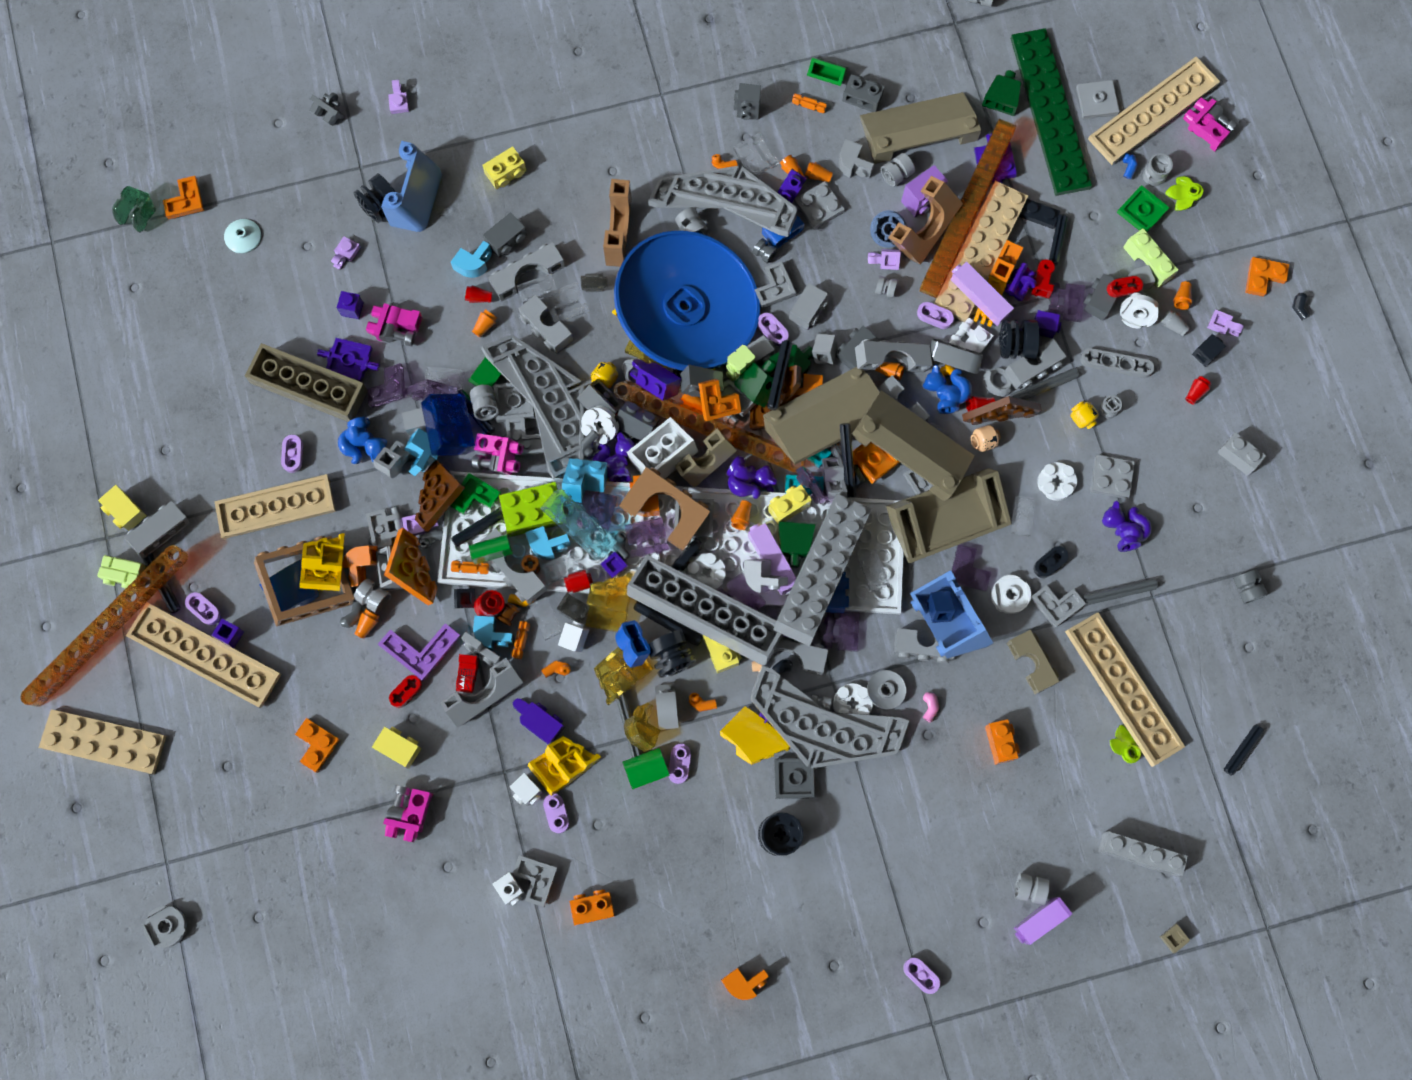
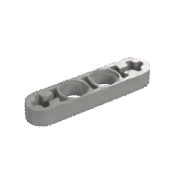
[1080,348,1154,378]

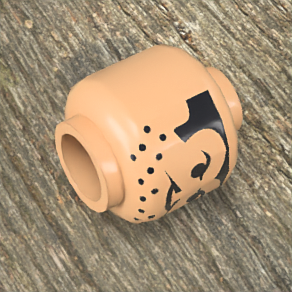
[971,425,1000,452]

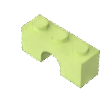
[1123,229,1178,288]

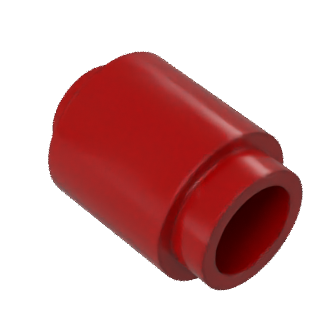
[564,570,593,593]

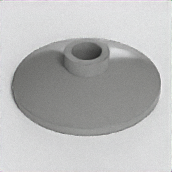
[867,670,906,709]

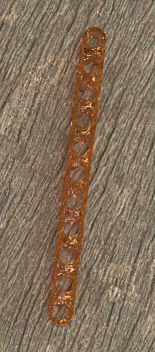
[919,119,1017,298]
[613,380,806,472]
[20,545,188,707]

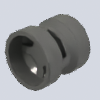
[752,238,778,264]

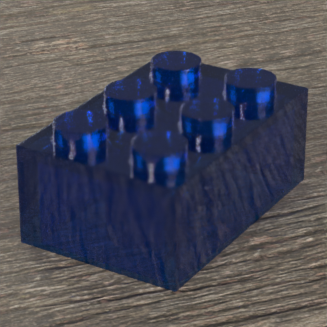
[421,394,475,456]

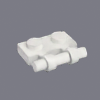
[949,318,994,353]

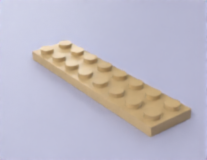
[1088,57,1220,165]
[934,181,1028,322]
[126,602,281,708]
[1065,613,1185,767]

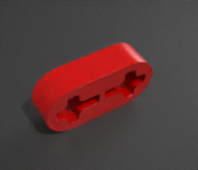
[1107,276,1143,298]
[389,675,422,708]

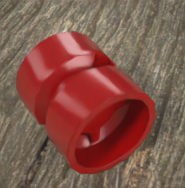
[474,590,504,617]

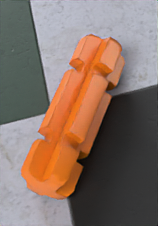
[792,93,827,113]
[451,561,489,575]
[511,621,530,659]

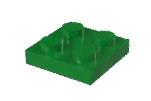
[1117,185,1170,232]

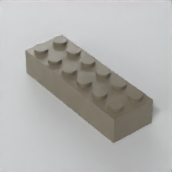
[245,343,368,422]

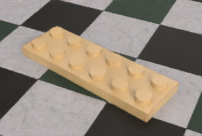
[214,474,336,539]
[38,709,166,775]

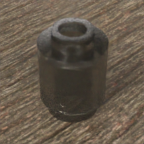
[581,273,608,292]

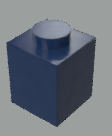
[927,591,955,623]

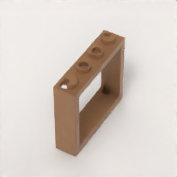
[254,536,354,627]

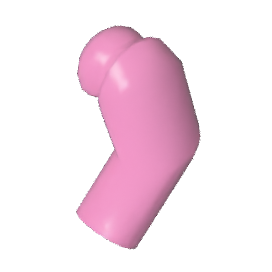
[923,692,939,723]

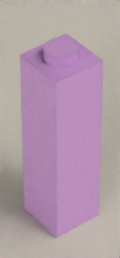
[951,261,1014,326]
[748,523,796,596]

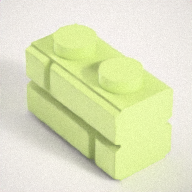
[726,345,755,381]
[97,555,147,590]

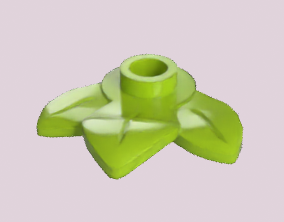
[1165,176,1203,211]
[1109,725,1141,764]

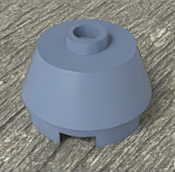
[870,210,906,248]

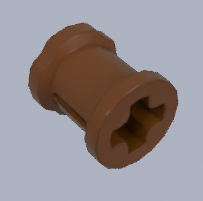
[521,555,540,574]
[496,601,521,627]

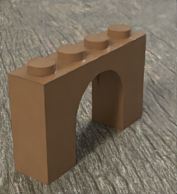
[888,176,963,265]
[603,179,632,267]
[619,467,710,551]

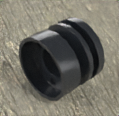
[353,173,396,223]
[999,320,1039,359]
[649,630,696,678]
[758,813,803,856]

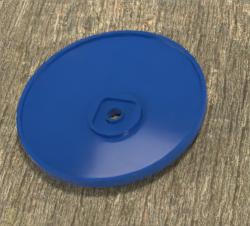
[614,231,760,371]

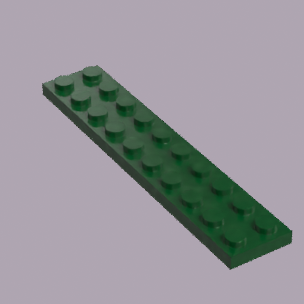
[1010,28,1092,196]

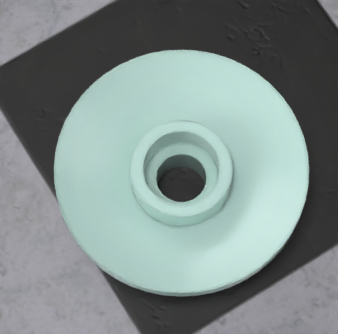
[224,219,261,253]

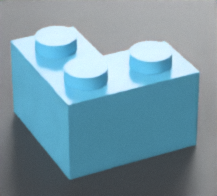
[562,458,607,503]

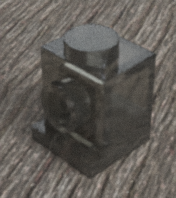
[556,593,589,622]

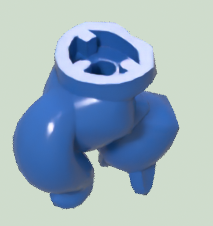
[923,365,972,414]
[338,417,387,464]

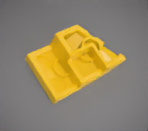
[300,533,345,591]
[720,706,791,765]
[528,736,601,796]

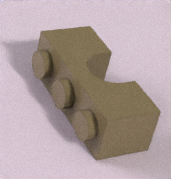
[675,428,737,488]
[1006,630,1059,695]

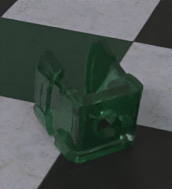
[112,186,156,233]

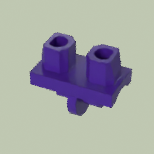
[777,169,807,204]
[1004,263,1037,301]

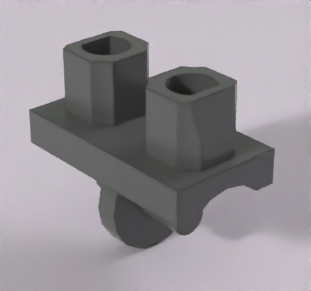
[309,93,345,126]

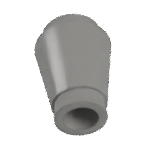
[1160,310,1190,336]

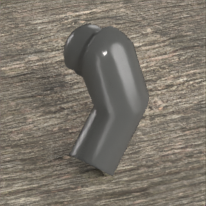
[612,531,631,561]

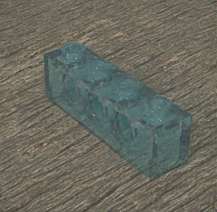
[540,489,617,560]

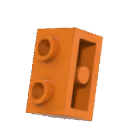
[985,719,1020,765]
[569,889,615,926]

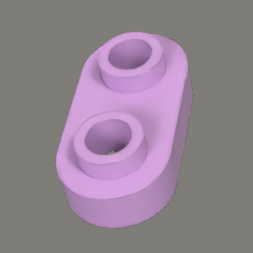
[917,302,954,329]
[757,313,788,346]
[281,435,303,473]
[185,592,221,625]
[669,744,691,784]
[543,794,569,834]
[903,958,940,994]

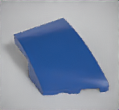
[259,559,319,612]

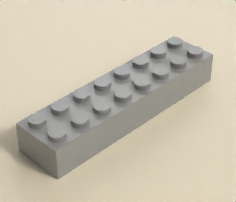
[773,493,872,647]
[627,555,783,666]

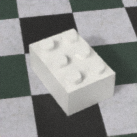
[627,417,698,479]

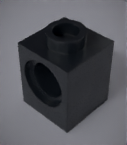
[1192,333,1226,367]

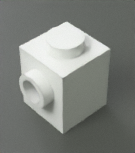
[558,621,589,652]
[509,773,542,806]
[493,872,525,906]

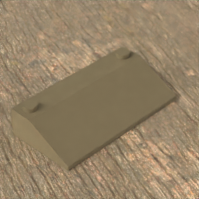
[860,92,981,164]
[763,367,880,465]
[851,390,975,501]
[886,468,1012,563]

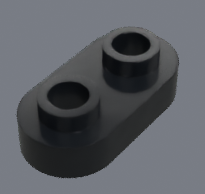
[671,538,702,571]
[1033,546,1068,578]

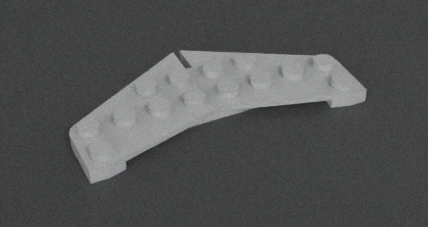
[648,166,797,237]
[481,335,584,479]
[751,666,909,768]

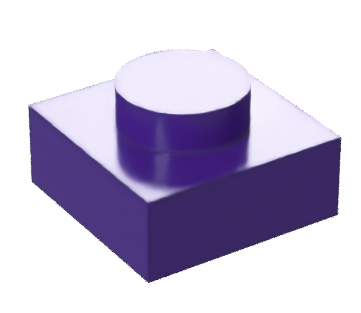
[600,552,628,579]

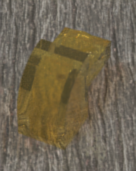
[624,702,661,752]

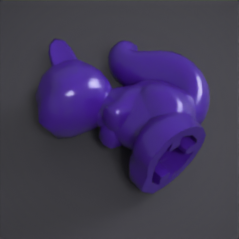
[592,432,636,483]
[727,455,777,499]
[1102,500,1152,552]

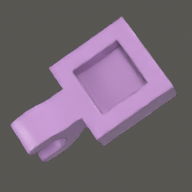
[388,80,409,114]
[331,236,361,270]
[868,249,901,270]
[1207,309,1243,337]
[402,515,438,536]

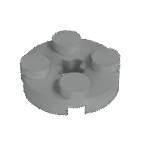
[144,906,187,947]

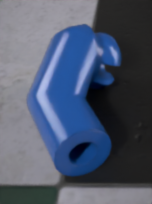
[1122,153,1137,180]

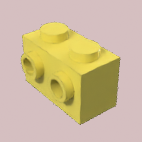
[482,146,526,190]
[98,485,147,531]
[768,485,812,524]
[703,635,741,674]
[372,726,422,769]

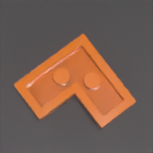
[163,175,204,220]
[1245,257,1289,297]
[698,379,741,421]
[295,718,340,773]

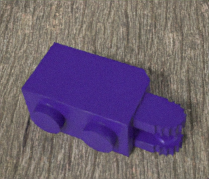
[630,359,681,401]
[512,698,565,745]

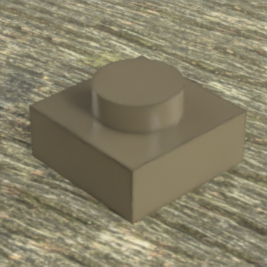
[1159,924,1190,953]

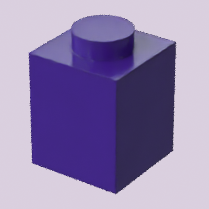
[336,291,364,320]
[1034,310,1062,338]
[211,619,244,648]

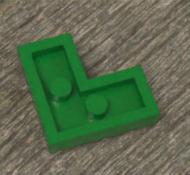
[450,473,501,515]

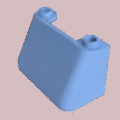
[381,141,442,232]
[910,570,993,659]

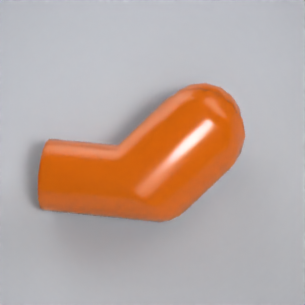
[711,154,738,169]
[541,660,571,678]
[689,692,717,712]

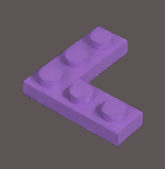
[378,623,461,681]

